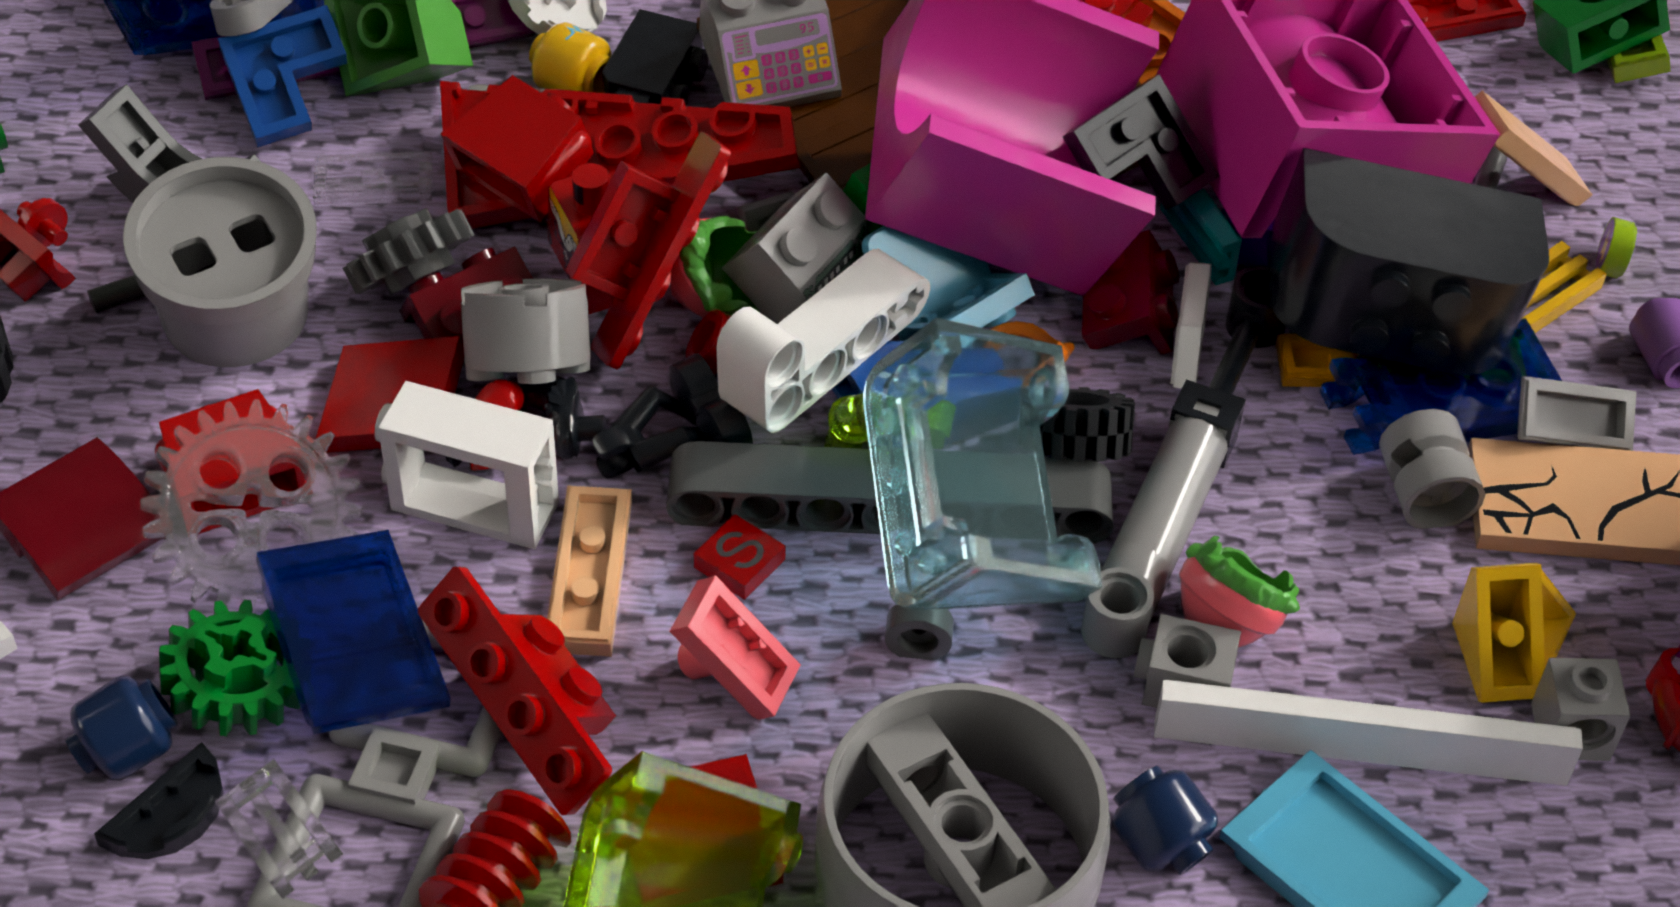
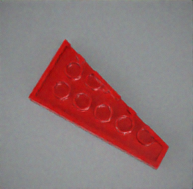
[440,81,800,229]

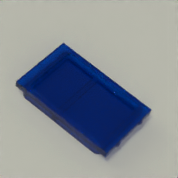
[256,530,451,735]

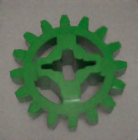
[159,599,312,737]

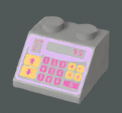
[699,0,842,107]

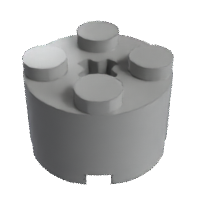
[461,278,591,384]

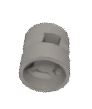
[1379,409,1486,529]

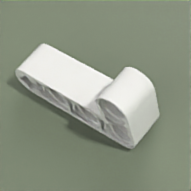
[716,249,930,433]

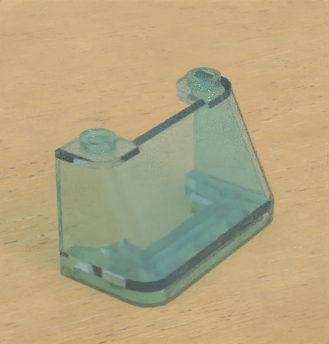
[863,318,1103,611]

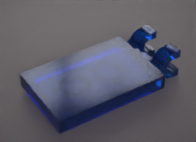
[1319,318,1562,455]

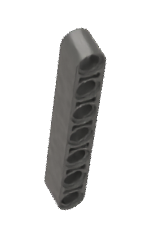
[666,441,1114,544]

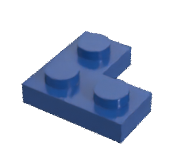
[217,5,347,148]

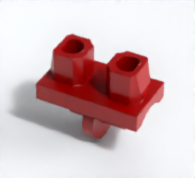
[0,198,76,302]

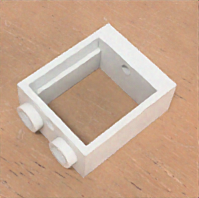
[375,381,559,549]

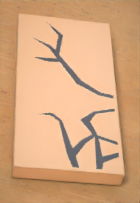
[1468,438,1680,565]

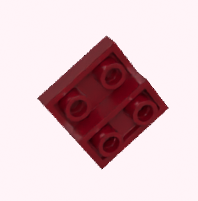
[0,437,173,601]

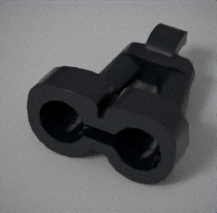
[593,353,753,479]

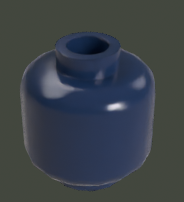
[65,676,178,780]
[1112,765,1218,875]

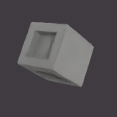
[1133,614,1241,708]
[1531,658,1631,761]

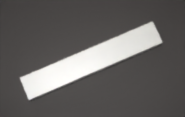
[1154,680,1583,786]

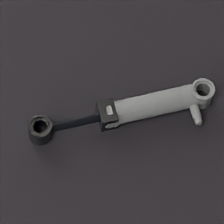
[1045,265,1286,659]

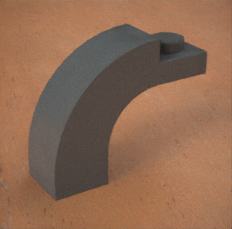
[78,84,261,203]

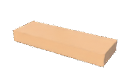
[1475,90,1593,206]
[547,485,632,657]

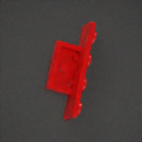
[565,132,731,370]
[418,566,616,816]

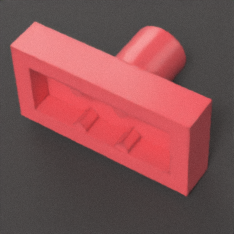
[669,575,801,720]

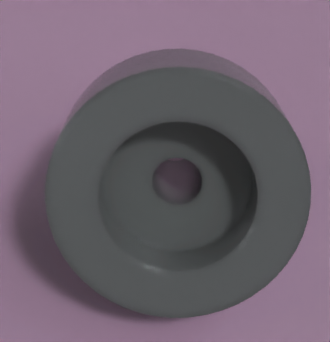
[885,590,954,660]

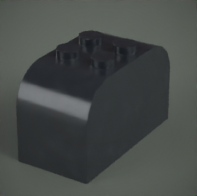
[1267,148,1549,375]

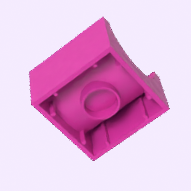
[865,0,1159,296]
[1155,0,1500,238]

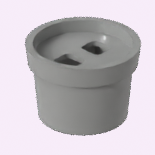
[123,157,317,367]

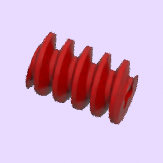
[419,789,572,907]

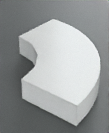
[1170,262,1212,388]

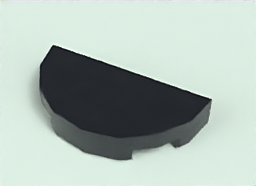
[94,742,224,859]

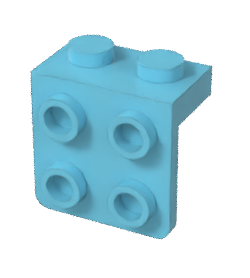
[862,226,1035,341]

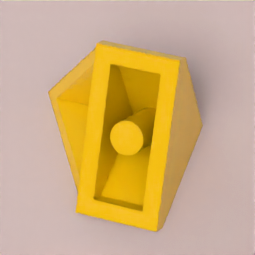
[1452,563,1576,703]

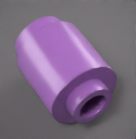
[1629,298,1680,388]

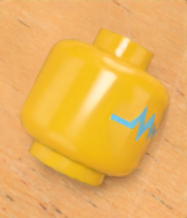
[529,22,612,93]

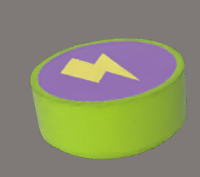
[1595,217,1637,279]

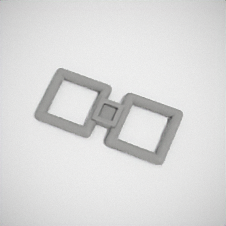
[247,611,502,907]

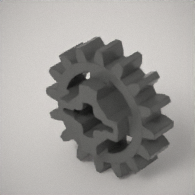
[342,208,474,295]

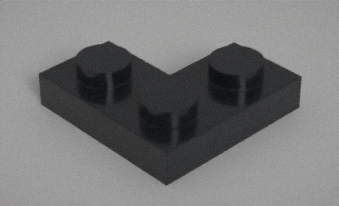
[1062,74,1219,210]

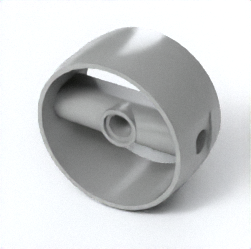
[815,683,1110,907]

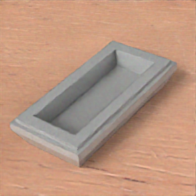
[1517,376,1636,451]

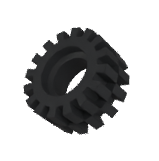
[1017,386,1135,462]

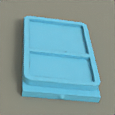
[1219,750,1489,907]

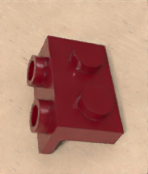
[1082,230,1180,354]
[399,246,533,343]

